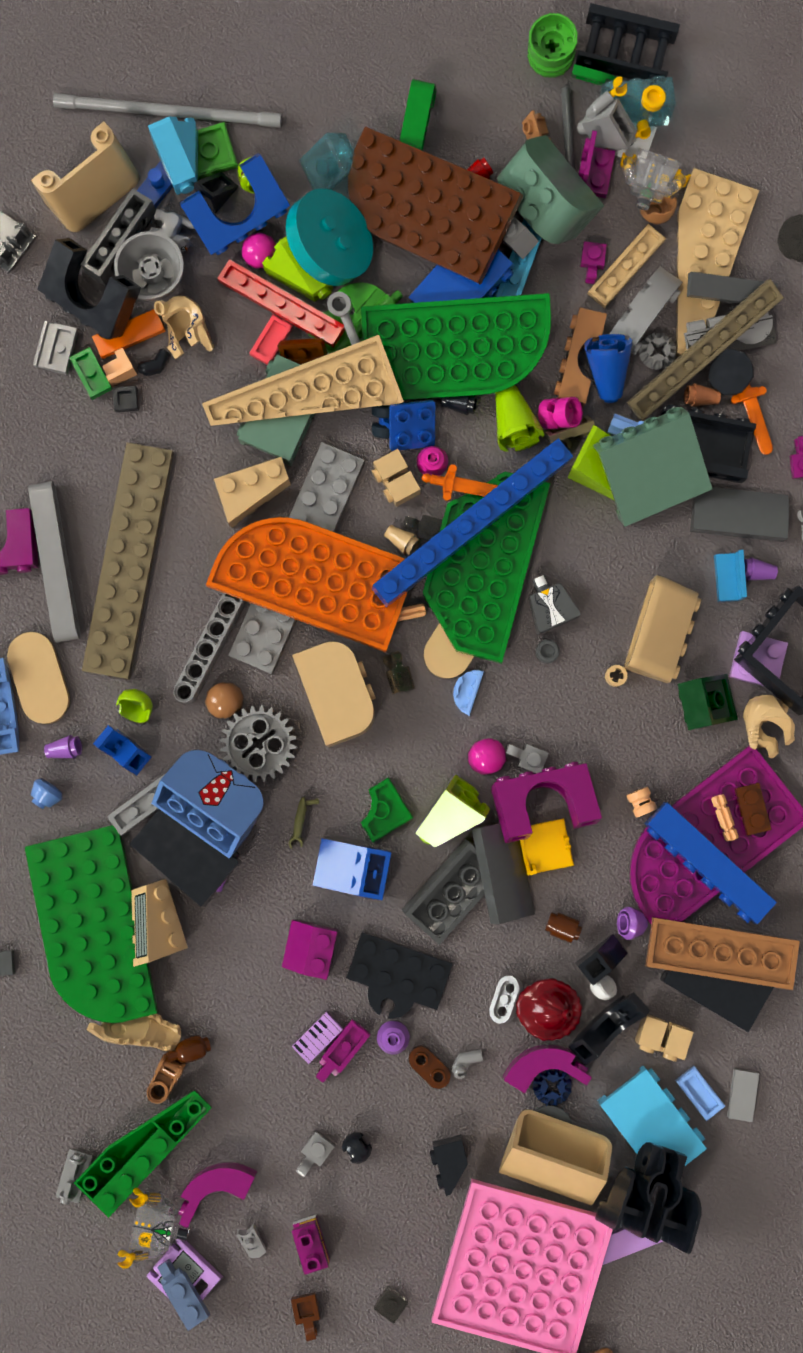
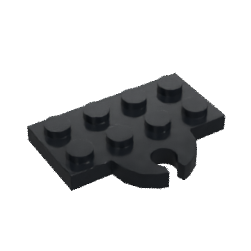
[346,932,452,1019]

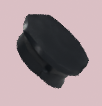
[709,349,754,395]

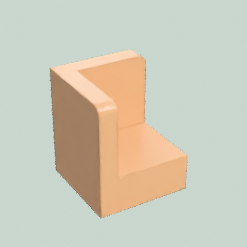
[102,348,137,387]

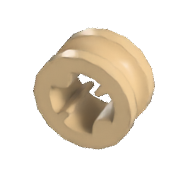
[605,665,627,687]

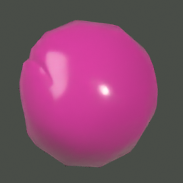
[242,233,276,269]
[468,738,506,775]

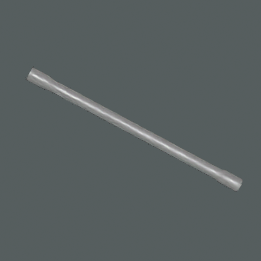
[53,93,282,128]

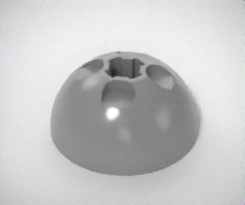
[114,231,184,301]

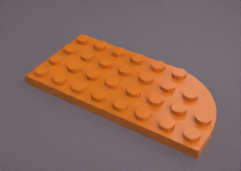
[206,517,408,652]

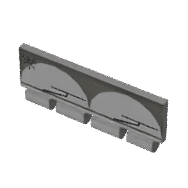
[684,312,777,353]

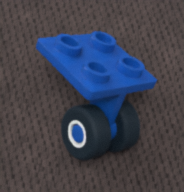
[372,400,435,451]

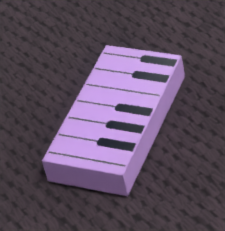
[292,1011,343,1064]

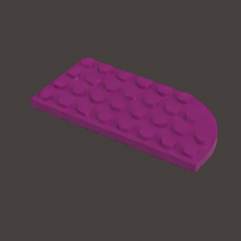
[629,745,803,925]

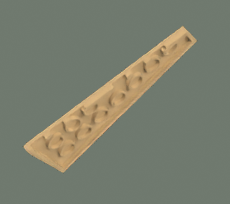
[202,335,404,426]

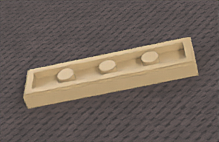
[587,224,666,309]

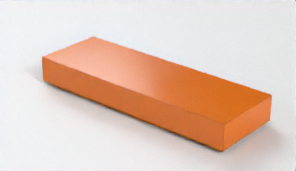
[92,309,166,359]

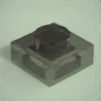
[374,1286,408,1324]

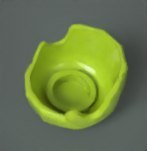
[116,689,153,723]

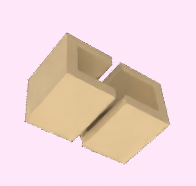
[372,449,421,507]
[635,1014,694,1062]

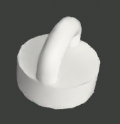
[590,975,617,1000]

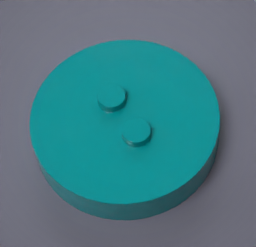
[286,188,373,286]

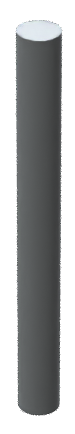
[561,87,575,169]

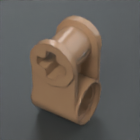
[147,1054,186,1104]

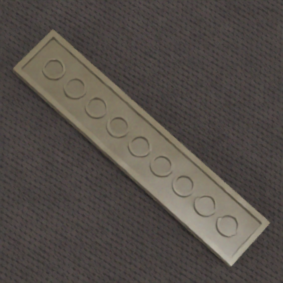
[82,443,174,680]

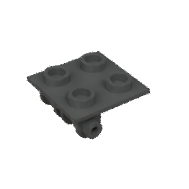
[0,211,37,273]

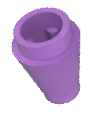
[744,557,778,581]
[44,735,82,758]

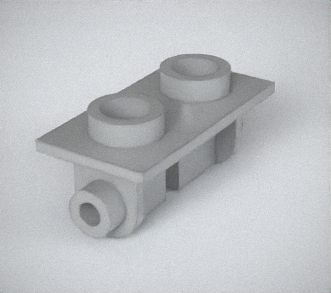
[55,1149,93,1205]

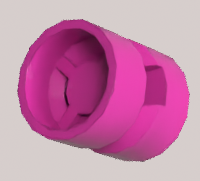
[538,397,583,430]

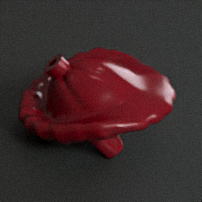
[516,978,582,1041]

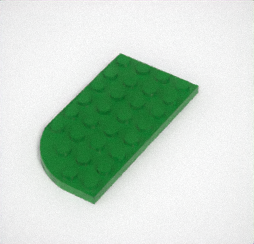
[25,825,158,1023]

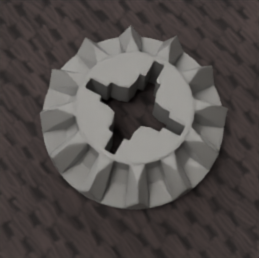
[639,332,676,370]

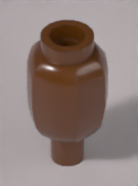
[165,1035,211,1063]

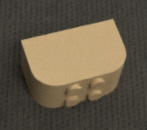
[292,642,376,747]

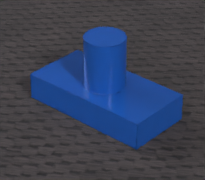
[137,161,173,208]

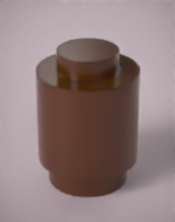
[545,912,582,943]

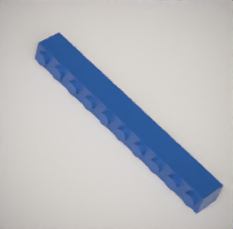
[372,438,573,608]

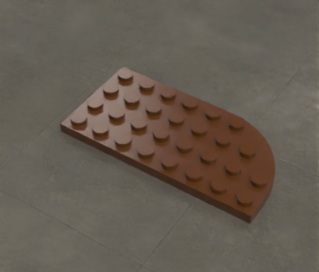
[348,126,523,285]

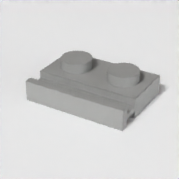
[33,321,79,375]

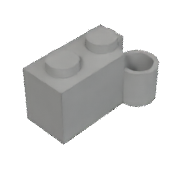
[502,210,539,259]

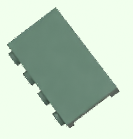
[237,354,315,466]

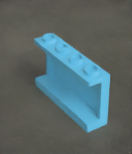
[597,1066,707,1166]

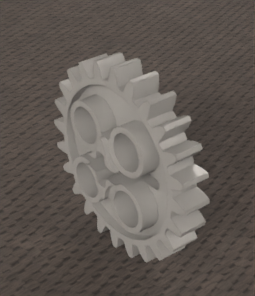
[220,705,298,782]

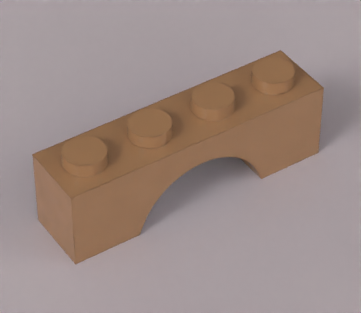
[554,308,607,409]

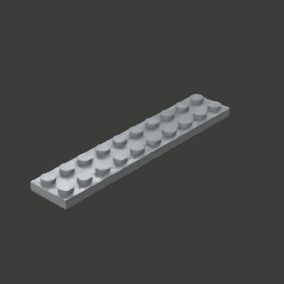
[228,442,365,674]

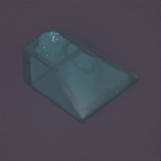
[299,133,355,190]

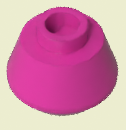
[417,446,448,476]

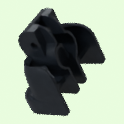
[595,1142,702,1254]

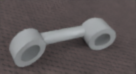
[327,292,360,345]

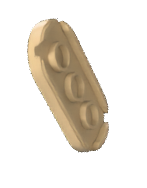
[424,623,474,679]
[7,632,70,724]

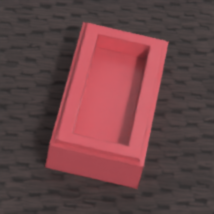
[249,314,293,365]

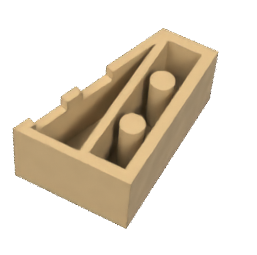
[214,457,291,528]

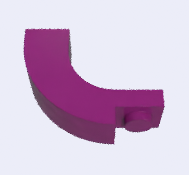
[503,1044,592,1093]
[178,1162,257,1228]

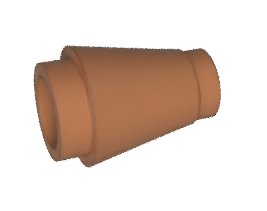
[684,383,721,407]

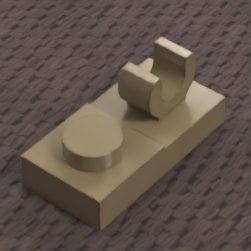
[544,415,595,448]

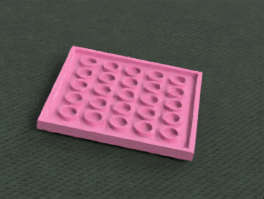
[432,1179,613,1353]

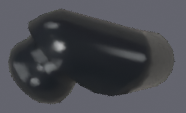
[137,349,170,376]

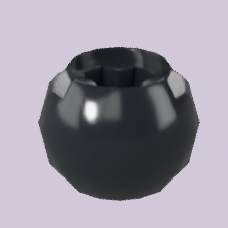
[342,1132,372,1164]

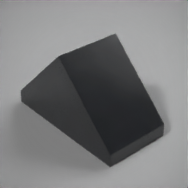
[194,172,238,213]

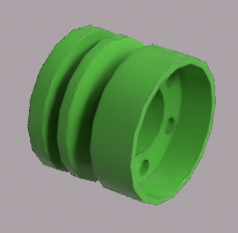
[527,13,578,78]

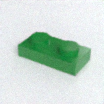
[69,347,112,400]

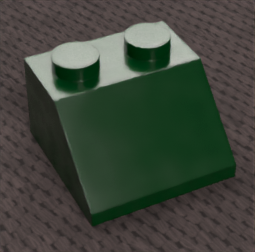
[677,674,738,730]

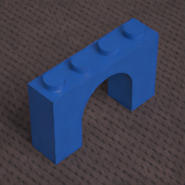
[180,153,290,255]

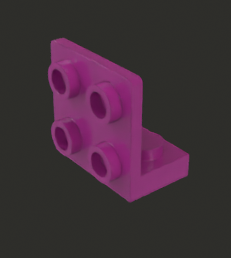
[578,130,615,198]

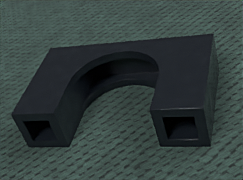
[37,238,141,340]

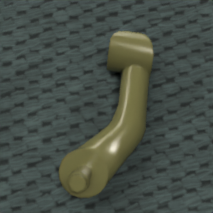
[289,796,320,849]

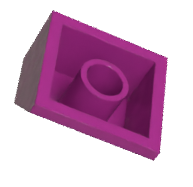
[282,919,339,980]

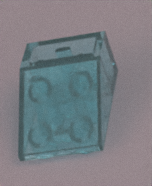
[599,76,676,127]

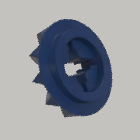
[533,1069,572,1106]

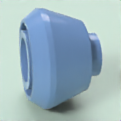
[31,778,62,809]

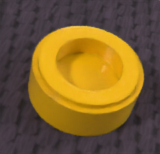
[641,85,666,112]

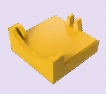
[519,818,574,875]

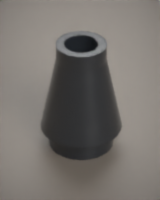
[441,396,477,416]

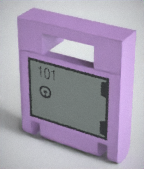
[147,1238,223,1301]

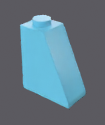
[148,116,198,195]

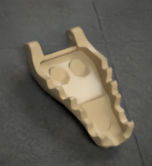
[87,1014,181,1052]

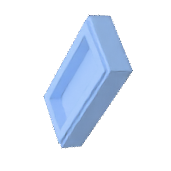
[675,1066,725,1121]

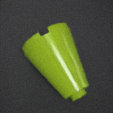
[495,385,544,452]

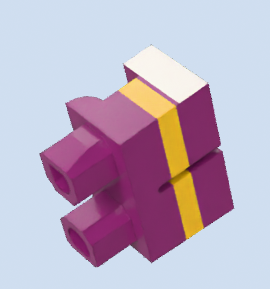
[291,1214,330,1275]

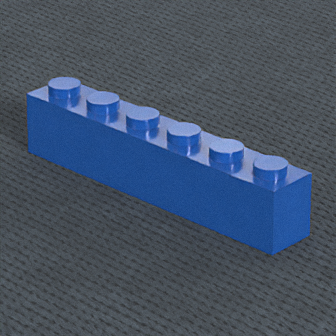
[644,802,777,924]

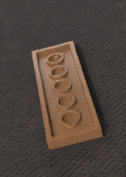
[645,917,800,990]

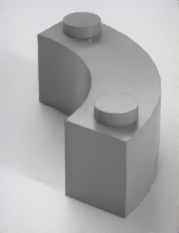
[610,266,683,356]

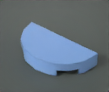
[453,670,484,716]

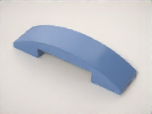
[0,658,19,755]

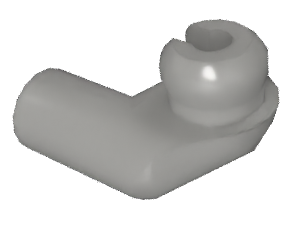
[452,1049,483,1079]

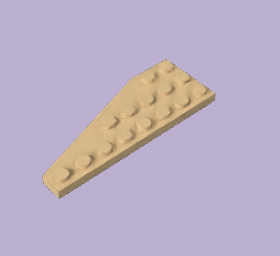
[676,168,759,356]

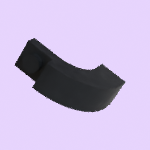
[569,992,650,1065]

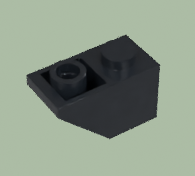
[575,934,628,985]
[430,1134,468,1196]

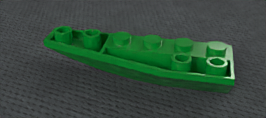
[74,1090,212,1218]

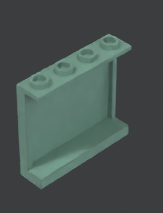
[593,407,712,527]

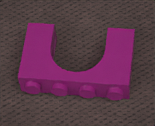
[0,508,39,575]
[491,762,602,843]

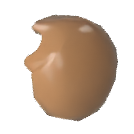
[640,191,677,225]
[205,682,244,719]

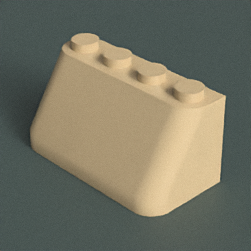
[624,575,701,683]
[499,1110,612,1206]

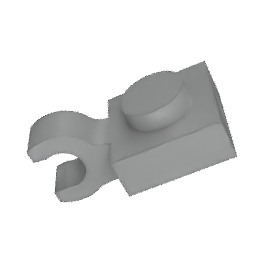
[506,744,549,774]
[296,1131,335,1177]

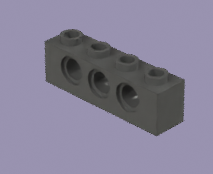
[81,188,156,286]

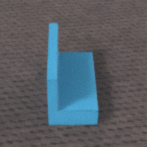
[714,550,747,602]

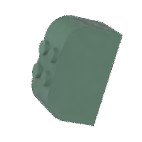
[497,135,604,244]

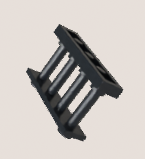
[576,3,680,87]

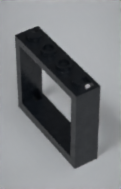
[734,585,803,716]

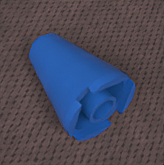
[584,334,632,403]

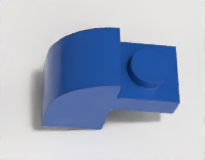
[93,725,151,776]

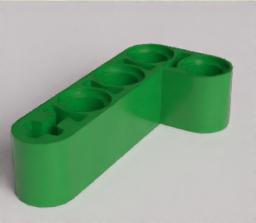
[400,79,437,151]

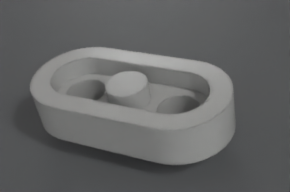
[489,976,523,1024]

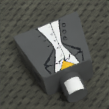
[528,575,581,635]

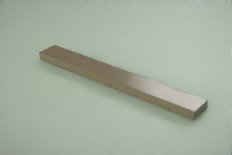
[627,279,784,421]

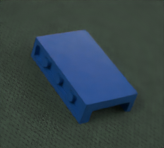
[409,250,514,303]

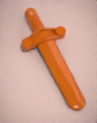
[731,384,773,455]
[422,464,498,501]

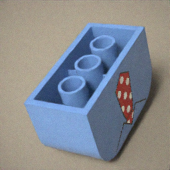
[151,750,263,859]

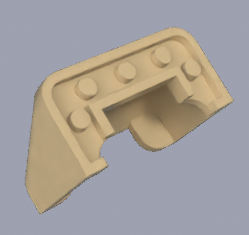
[31,121,139,232]

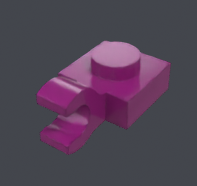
[580,241,607,284]
[789,436,803,479]

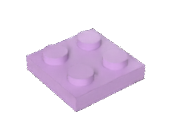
[729,631,788,686]

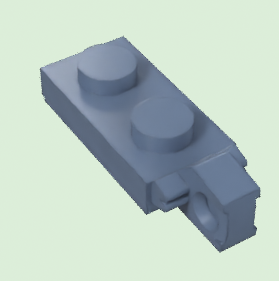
[157,1259,210,1331]

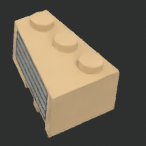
[131,879,188,967]

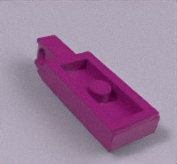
[316,1018,371,1083]

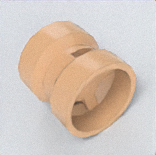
[626,786,658,818]

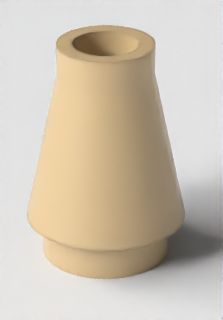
[384,525,420,555]

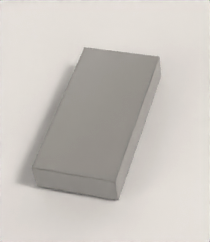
[727,1068,759,1122]

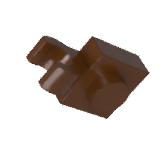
[291,1292,321,1341]

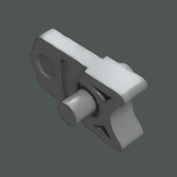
[237,1224,266,1258]

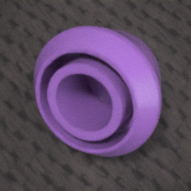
[617,907,648,940]
[377,1021,410,1054]

